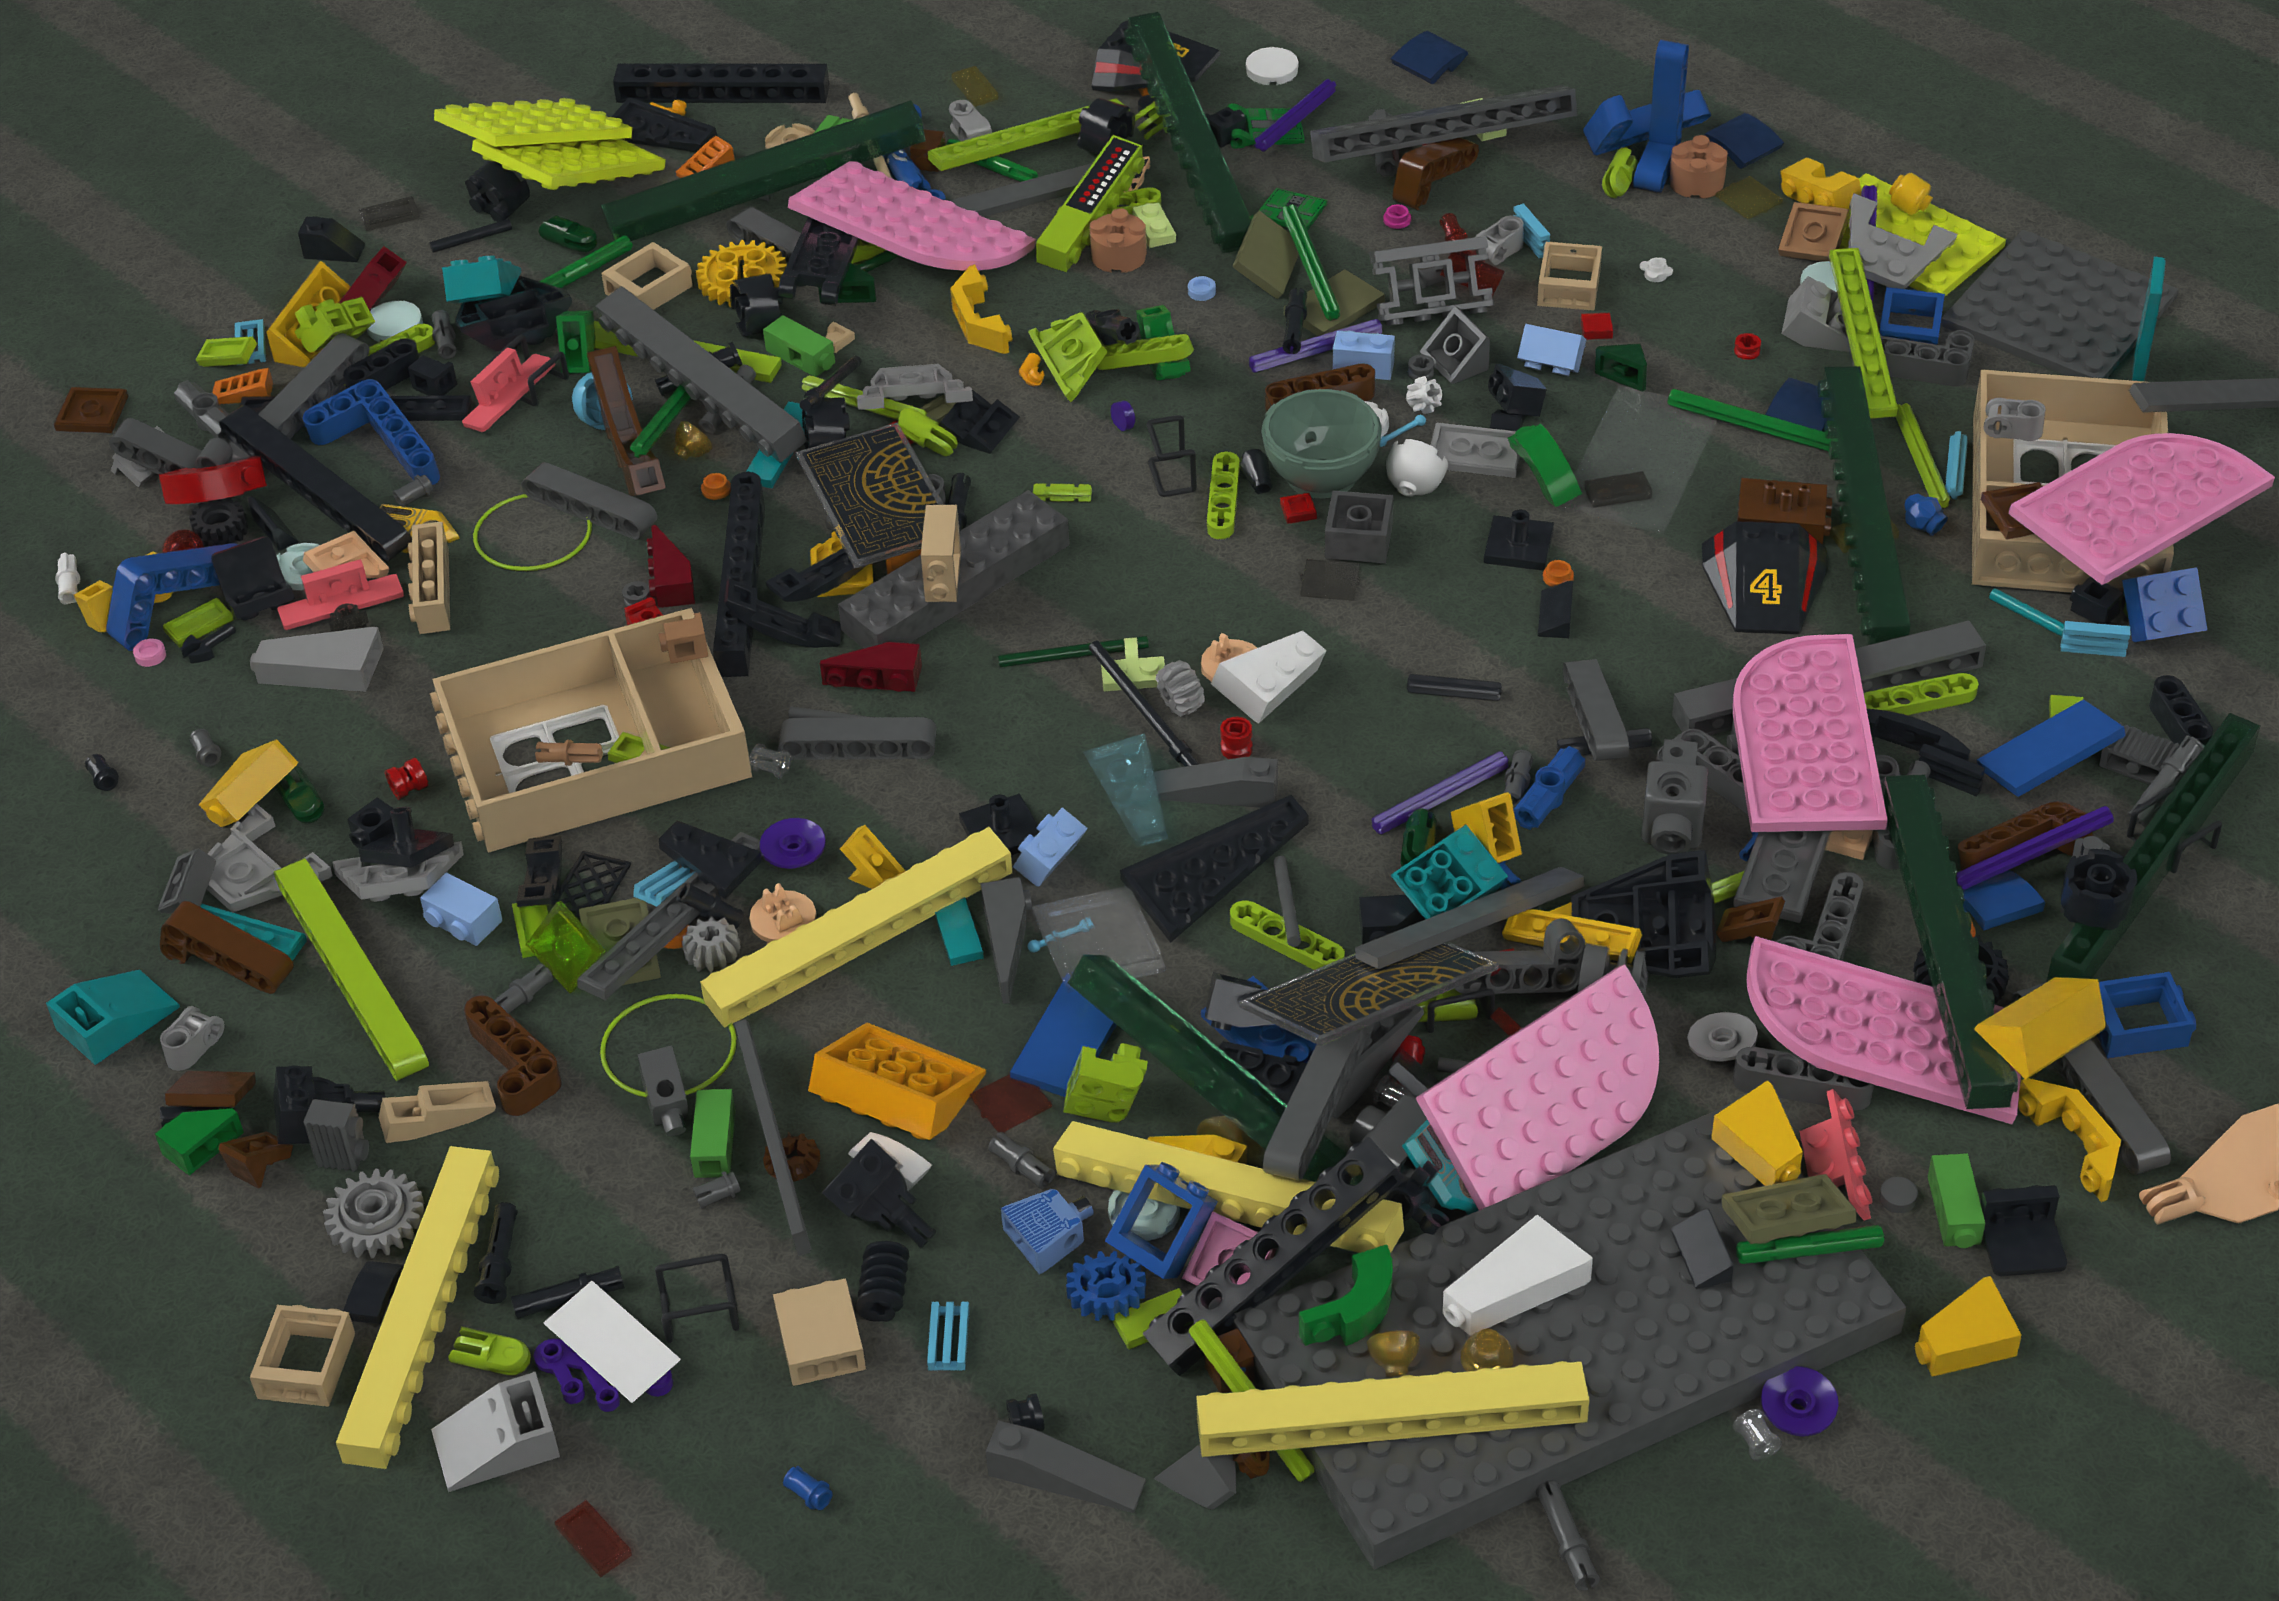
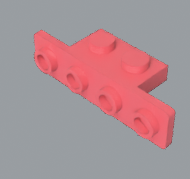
[462,347,556,432]
[277,559,404,630]
[1799,1089,1872,1221]

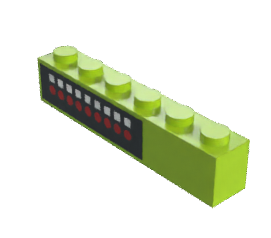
[1036,135,1145,272]

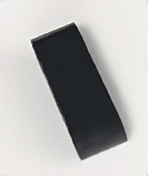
[343,338,419,390]
[2149,675,2213,761]

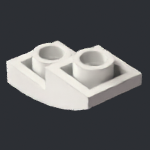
[849,1132,932,1191]

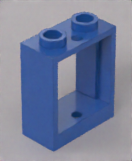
[1879,287,1945,345]
[2097,972,2196,1058]
[1105,1162,1218,1279]

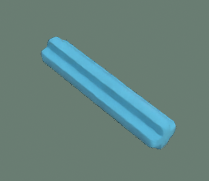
[1945,431,1968,499]

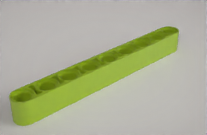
[273,858,429,1081]

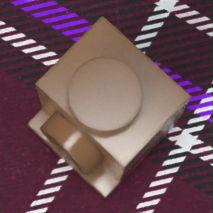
[658,613,709,664]

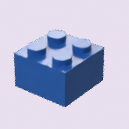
[2122,567,2208,642]

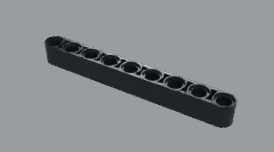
[219,405,412,562]

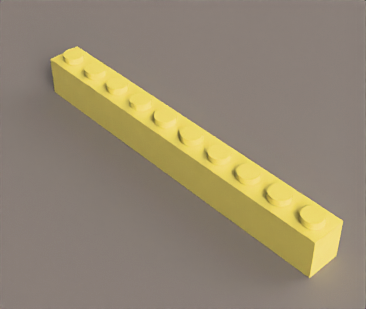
[700,827,1012,1028]
[1053,1121,1404,1253]
[336,1146,499,1469]
[1196,1361,1589,1457]

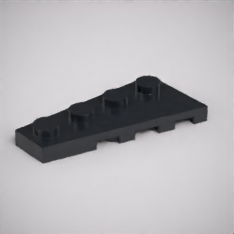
[612,97,717,152]

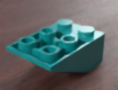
[442,256,521,304]
[1391,825,1508,920]
[46,969,180,1065]

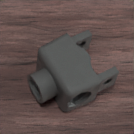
[1641,739,1709,855]
[1350,1095,1436,1208]

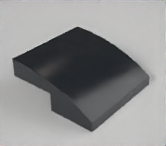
[939,390,1020,454]

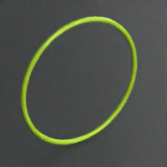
[473,494,592,571]
[600,994,737,1098]

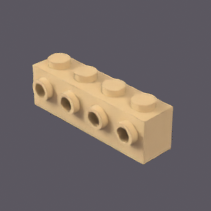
[408,522,450,634]

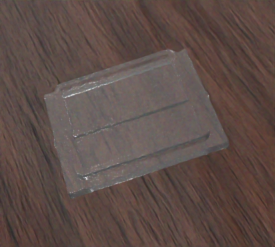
[1032,886,1166,993]

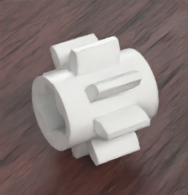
[1406,376,1442,414]

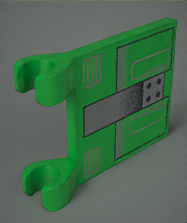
[1227,103,1305,149]
[1249,188,1327,231]

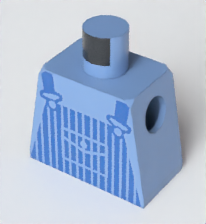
[1001,1189,1094,1275]

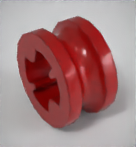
[1734,333,1761,360]

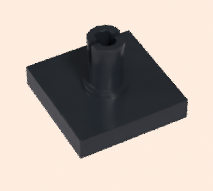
[1484,509,1554,571]
[959,793,1040,855]
[359,807,454,868]

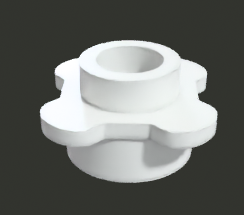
[1640,257,1673,282]

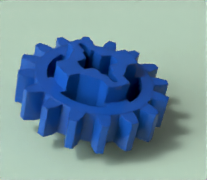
[1066,1251,1146,1321]

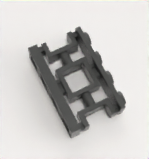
[1369,236,1495,326]

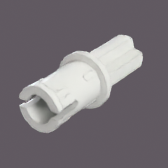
[55,552,80,604]

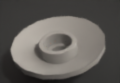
[1687,1012,1758,1061]

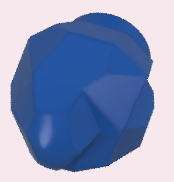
[1905,494,1948,536]

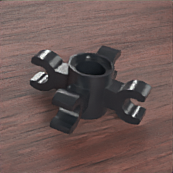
[1385,1161,1449,1235]

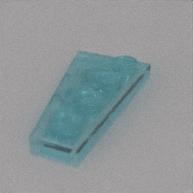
[1083,733,1168,847]

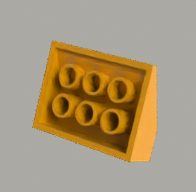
[808,1022,987,1140]

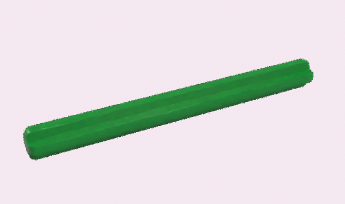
[1282,204,1340,321]
[630,385,691,458]
[1668,389,1841,453]

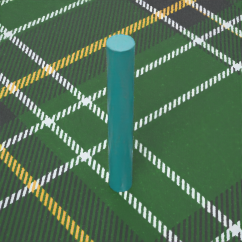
[1989,588,2064,637]

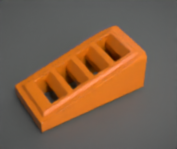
[676,136,735,187]
[212,368,273,404]

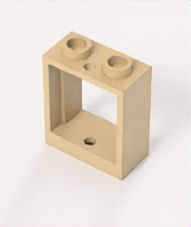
[601,242,692,310]
[1537,242,1602,311]
[921,505,961,602]
[250,1305,355,1407]

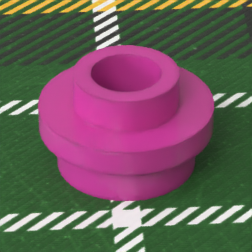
[1383,204,1411,229]

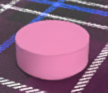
[133,639,166,667]

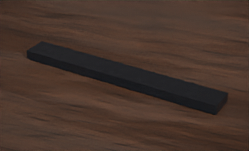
[239,395,472,421]

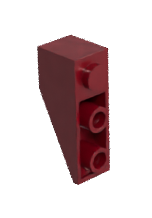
[339,246,407,311]
[647,525,695,608]
[820,642,922,692]

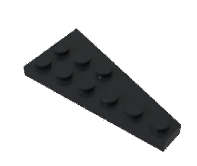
[1120,795,1309,943]

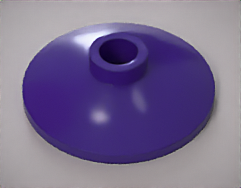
[760,818,826,869]
[1761,1366,1839,1436]

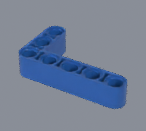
[1633,40,1689,193]
[1583,90,1711,156]
[303,379,440,485]
[106,543,238,651]

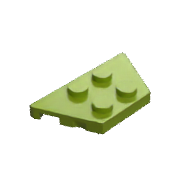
[1028,312,1108,402]

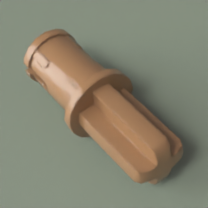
[535,740,603,766]

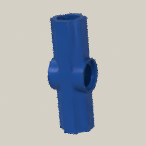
[1514,746,1585,830]

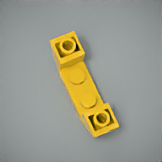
[950,265,1012,354]
[2018,1078,2121,1202]

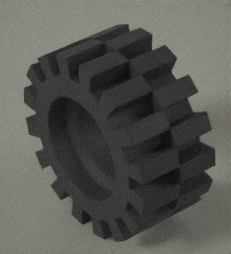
[189,498,248,547]

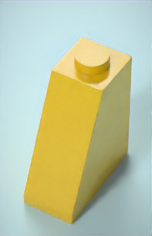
[198,739,299,827]
[1451,792,1522,863]
[1711,1080,1803,1186]
[1915,1276,2022,1377]

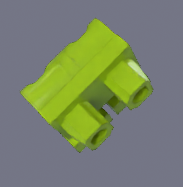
[295,297,375,352]
[1063,1043,1148,1122]

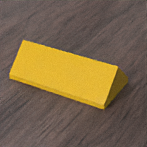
[266,261,351,368]
[1974,977,2106,1080]

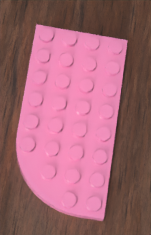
[788,161,1036,271]
[2008,433,2275,585]
[1732,634,1888,832]
[1746,936,2021,1124]
[1416,964,1659,1210]

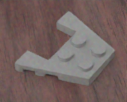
[1849,193,1958,289]
[857,364,973,410]
[207,803,333,913]
[333,841,464,902]

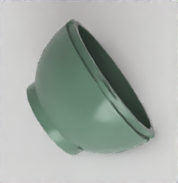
[1261,389,1382,498]

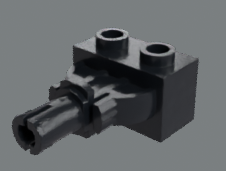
[273,1065,386,1144]
[822,1139,936,1249]

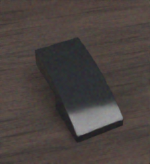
[343,1261,403,1324]

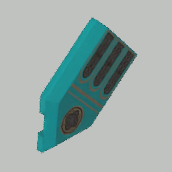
[1402,1120,1479,1215]

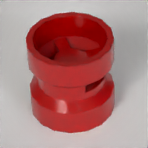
[1220,717,1253,759]
[385,757,428,800]

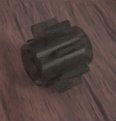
[329,603,369,632]

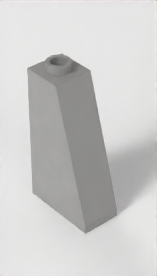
[250,627,384,692]

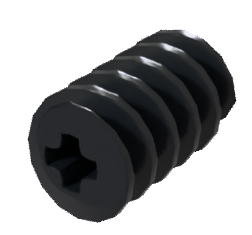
[856,1241,910,1322]

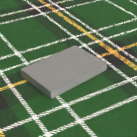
[1431,423,1520,478]

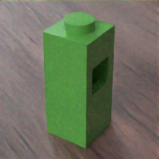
[763,315,835,377]
[690,1089,736,1178]
[1928,1154,1985,1248]

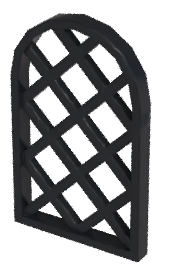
[556,851,631,921]

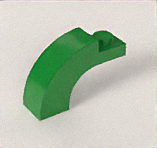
[1136,305,1191,380]
[1507,424,1582,507]
[1299,1244,1393,1346]

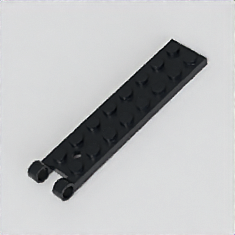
[778,171,861,306]

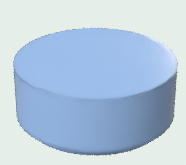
[1188,276,1216,301]

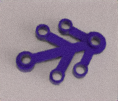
[534,1339,673,1412]

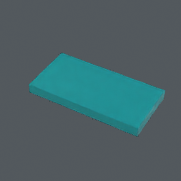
[2131,257,2166,382]

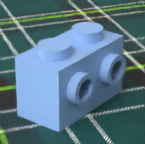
[1517,324,1586,376]
[1333,331,1395,380]
[1013,807,1088,887]
[420,872,503,946]

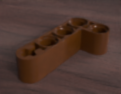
[1393,137,1479,210]
[1265,364,1375,412]
[1958,801,2093,871]
[160,901,294,994]
[464,995,562,1116]

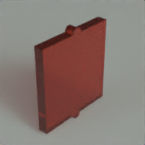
[969,1074,1052,1133]

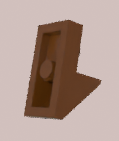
[1716,896,1785,942]
[218,1131,293,1189]

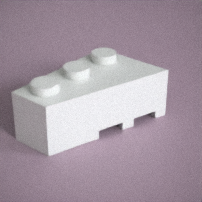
[1211,631,1327,723]

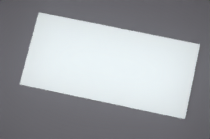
[544,1281,681,1403]

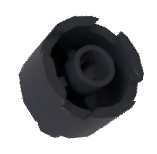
[1077,98,1135,155]
[465,161,530,222]
[730,274,783,336]
[802,397,850,452]
[2061,849,2137,930]

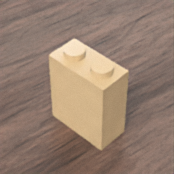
[773,1278,866,1386]

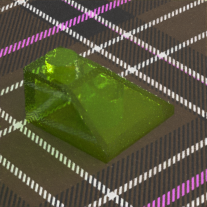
[526,901,605,994]

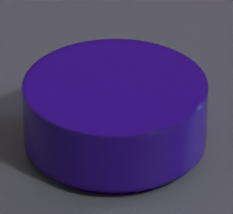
[1111,400,1135,431]

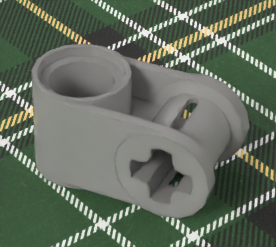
[949,100,992,141]
[1473,215,1524,265]
[1983,398,2046,441]
[160,1006,224,1071]

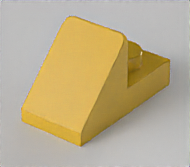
[840,825,905,889]

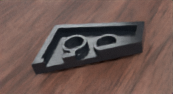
[659,820,761,900]
[1202,1041,1307,1119]

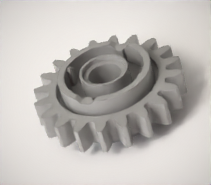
[323,1169,425,1258]

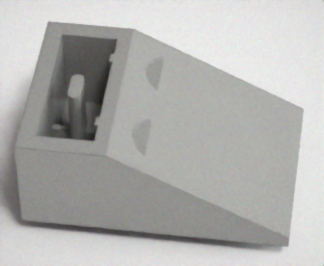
[1781,276,1881,352]
[431,1372,560,1492]

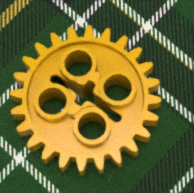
[696,240,787,307]

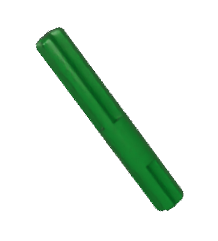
[946,139,1038,182]
[539,236,633,288]
[1736,1225,1884,1264]

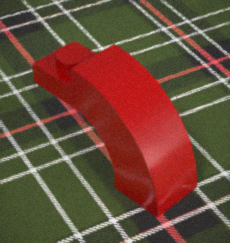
[159,456,267,504]

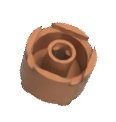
[1670,135,1728,198]
[1090,208,1147,273]

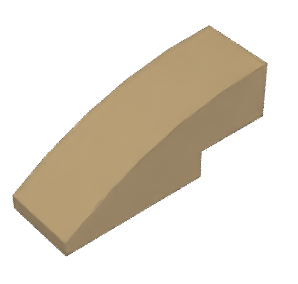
[379,1081,496,1143]

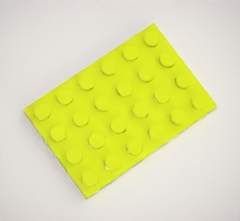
[434,98,632,147]
[472,139,666,190]
[1839,173,2006,297]

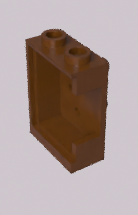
[1737,478,1833,544]

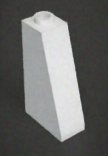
[1443,1215,1593,1335]

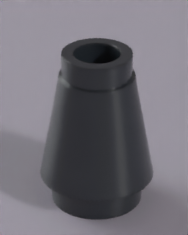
[1239,449,1272,494]

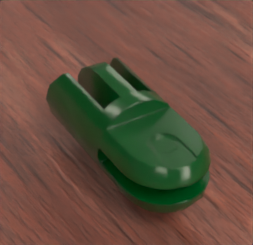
[538,215,597,252]
[275,766,325,823]
[1400,808,1437,867]

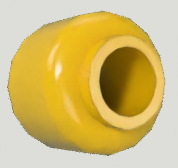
[1889,173,1933,215]

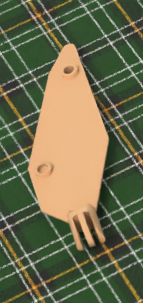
[2139,1104,2279,1225]

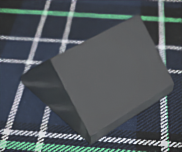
[1419,306,1490,384]

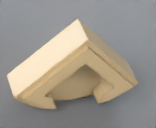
[826,321,855,353]

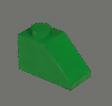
[556,310,596,373]
[155,1108,244,1176]

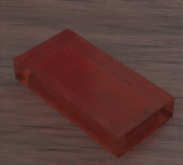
[555,1500,632,1578]

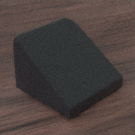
[1490,409,1526,431]

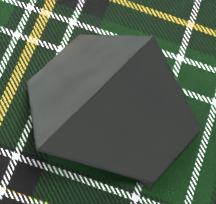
[1153,1444,1236,1510]

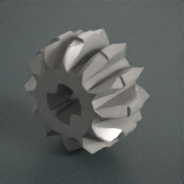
[1156,660,1205,717]
[682,916,741,973]

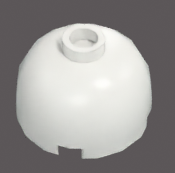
[1386,439,1448,496]

